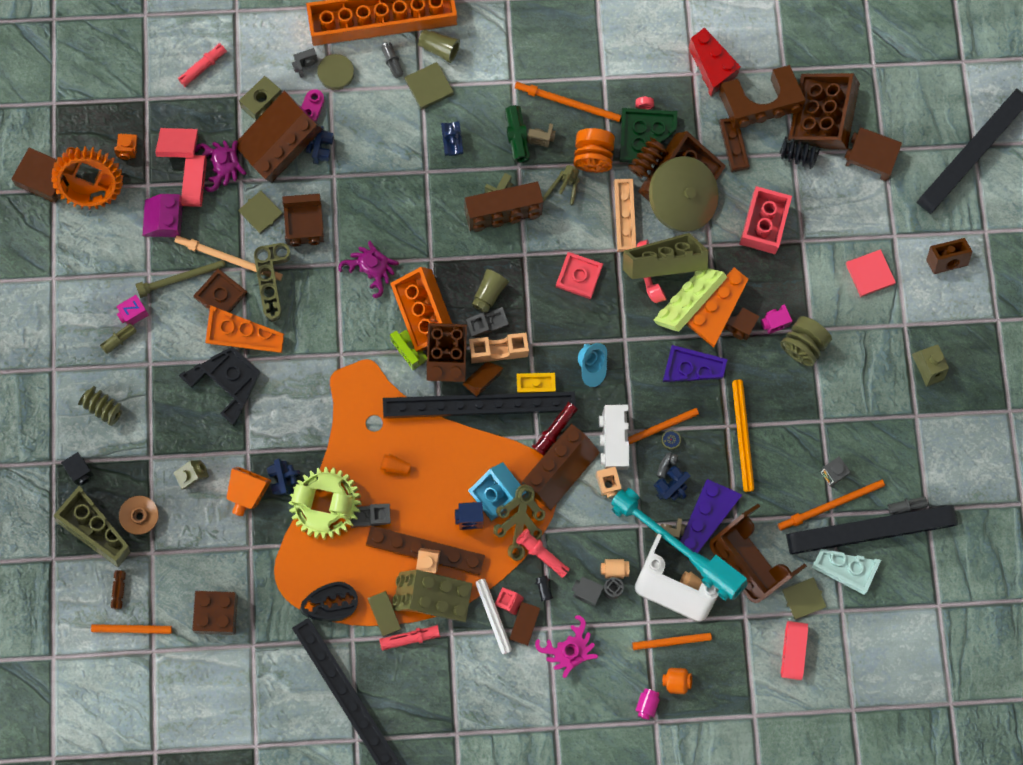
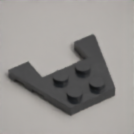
[179,347,260,426]

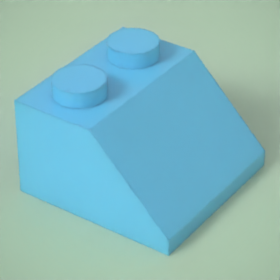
[468,462,526,521]

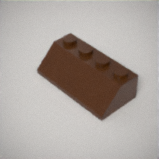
[521,424,600,511]

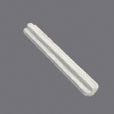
[476,579,512,654]

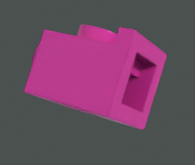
[760,304,792,334]

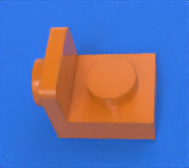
[114,134,138,160]

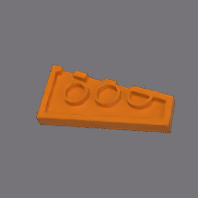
[686,267,749,348]
[205,305,285,353]

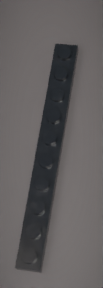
[383,391,576,419]
[292,617,401,765]

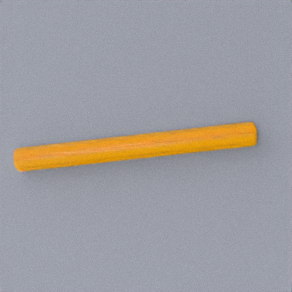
[732,380,755,492]

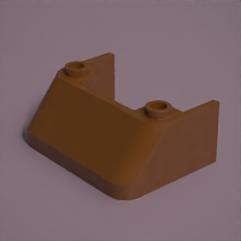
[710,504,807,603]

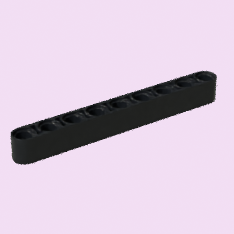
[916,88,1023,215]
[786,505,958,555]

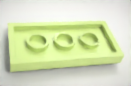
[654,268,727,332]

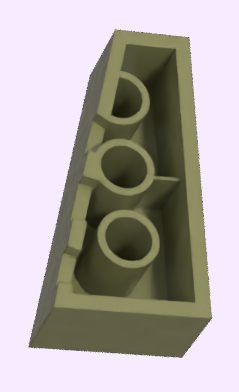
[623,233,709,279]
[53,486,131,567]

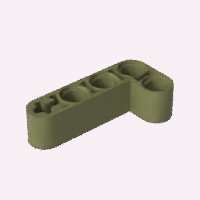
[254,243,291,322]

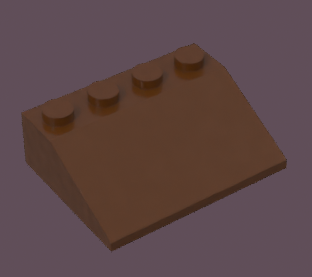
[788,73,860,150]
[237,90,323,183]
[638,131,726,202]

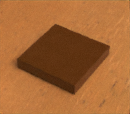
[193,268,247,313]

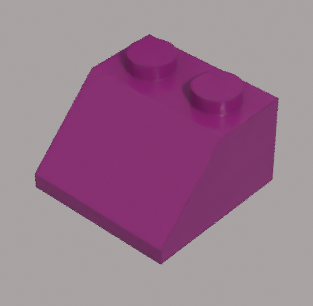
[142,194,183,237]

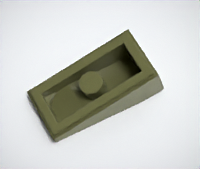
[368,591,401,637]

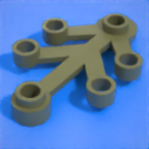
[493,484,545,561]

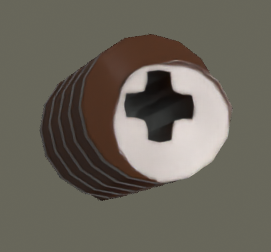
[628,137,668,179]

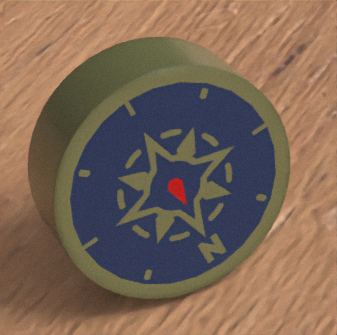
[661,430,681,450]

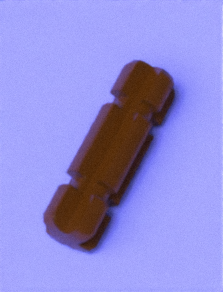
[110,570,126,610]

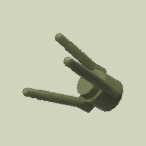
[543,165,580,205]

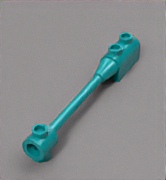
[611,488,748,600]

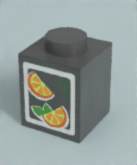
[819,456,850,487]

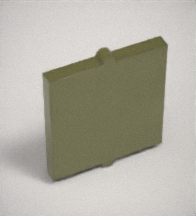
[238,191,283,234]
[782,577,826,620]

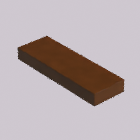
[719,118,750,172]

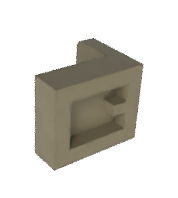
[527,123,556,148]
[654,518,685,539]

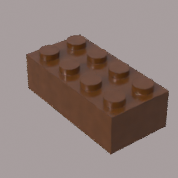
[464,181,544,232]

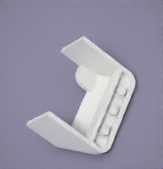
[635,534,719,622]

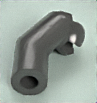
[657,452,678,479]

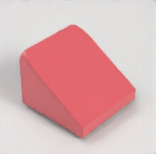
[495,587,524,615]

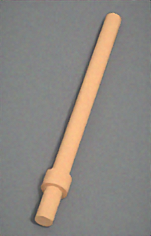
[175,235,283,281]

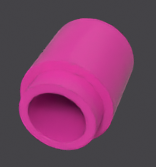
[635,689,660,720]

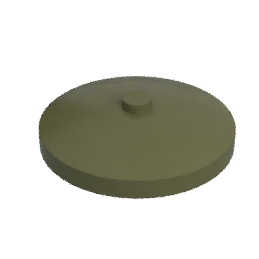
[649,156,719,232]

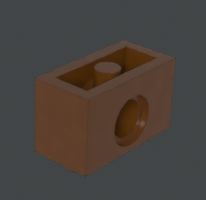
[926,238,973,274]

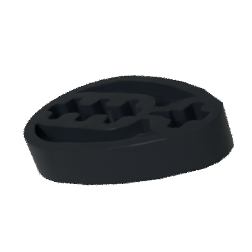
[300,582,358,622]

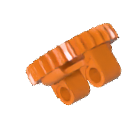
[51,146,123,210]

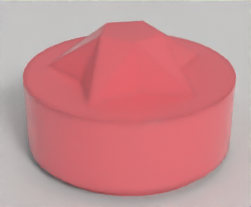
[636,96,654,110]

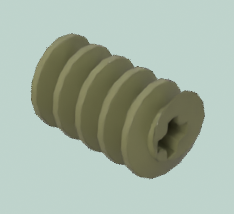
[78,386,122,426]

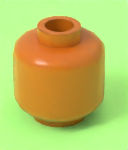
[662,668,692,694]

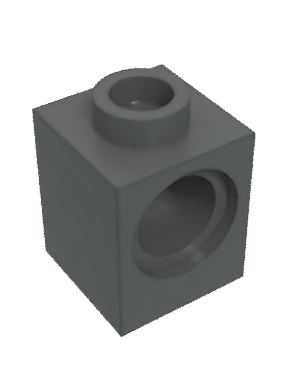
[572,576,604,607]

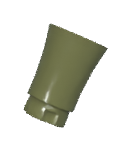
[418,29,460,63]
[472,269,509,313]

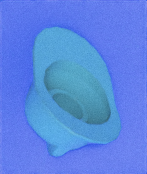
[578,343,607,387]

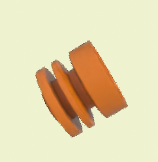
[573,128,615,173]

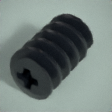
[779,136,820,169]

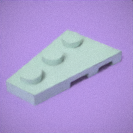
[812,549,881,595]

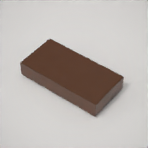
[509,602,540,646]

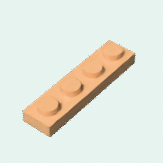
[614,179,636,252]

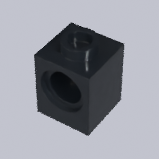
[61,452,94,485]

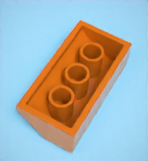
[390,267,452,352]

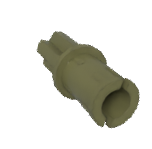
[100,323,136,354]

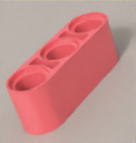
[181,155,207,207]
[781,621,808,680]

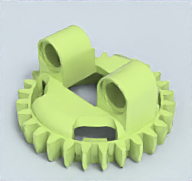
[289,467,361,539]

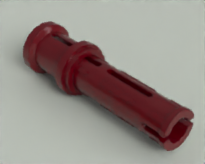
[531,402,578,456]

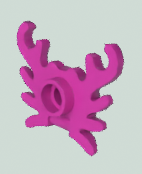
[535,615,598,678]

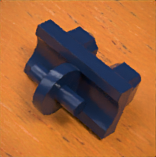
[441,121,463,156]
[306,126,334,164]
[267,459,301,496]
[654,466,690,501]

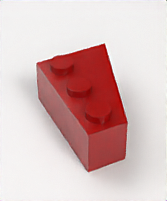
[688,27,741,97]

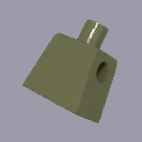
[912,344,949,387]

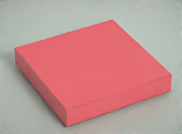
[155,128,198,158]
[846,249,896,297]
[555,252,603,299]

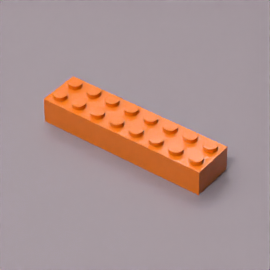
[306,0,457,46]

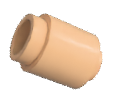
[601,559,629,579]

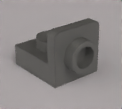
[292,48,318,78]

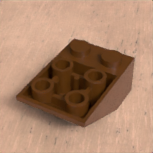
[427,323,467,382]

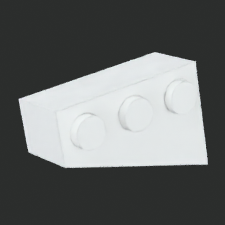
[599,405,629,470]

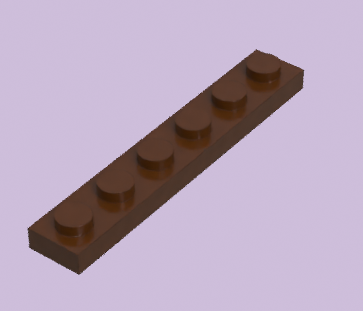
[366,526,485,575]

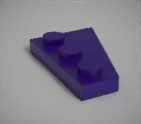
[662,345,727,382]

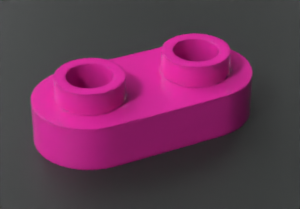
[301,89,324,121]

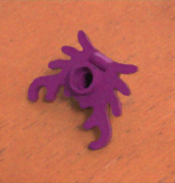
[195,140,247,192]
[338,241,399,298]

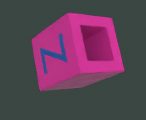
[116,295,149,325]

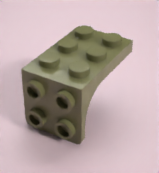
[392,570,472,622]

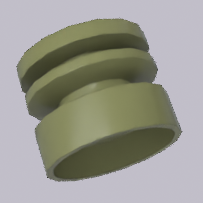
[780,316,832,366]

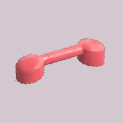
[637,239,667,303]

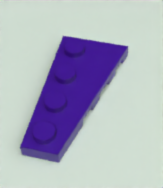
[676,479,742,553]

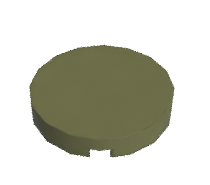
[317,54,354,90]

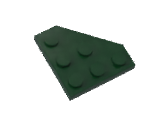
[619,108,677,163]

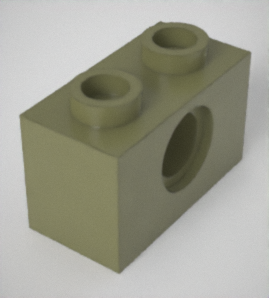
[239,76,282,121]

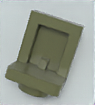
[485,173,513,193]
[173,460,209,489]

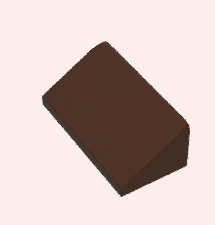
[463,362,504,396]

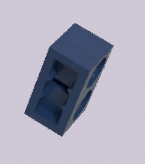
[455,502,483,530]

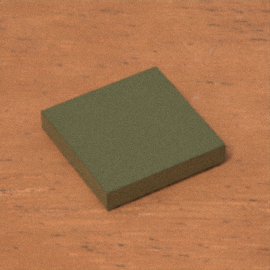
[404,62,454,110]

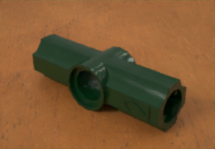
[505,105,530,163]

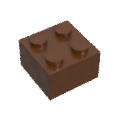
[192,591,238,635]

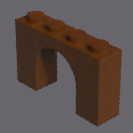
[719,65,805,129]

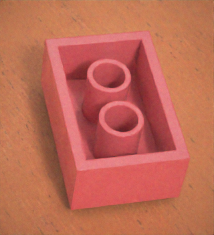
[739,186,792,254]

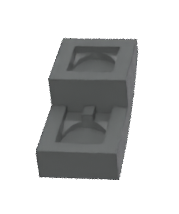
[466,307,510,337]
[351,504,391,528]

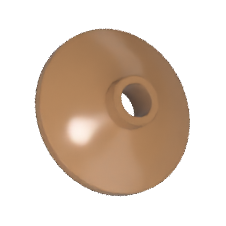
[119,496,159,535]

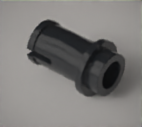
[535,576,553,602]

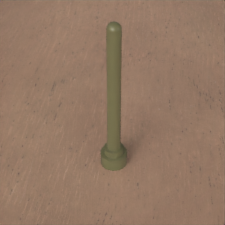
[135,260,226,298]

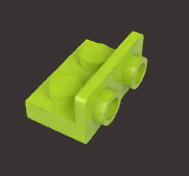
[390,330,427,370]

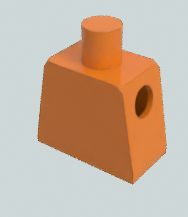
[227,466,271,516]

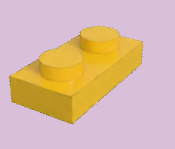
[517,373,556,393]

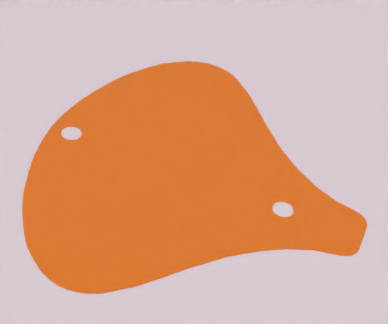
[274,359,557,626]

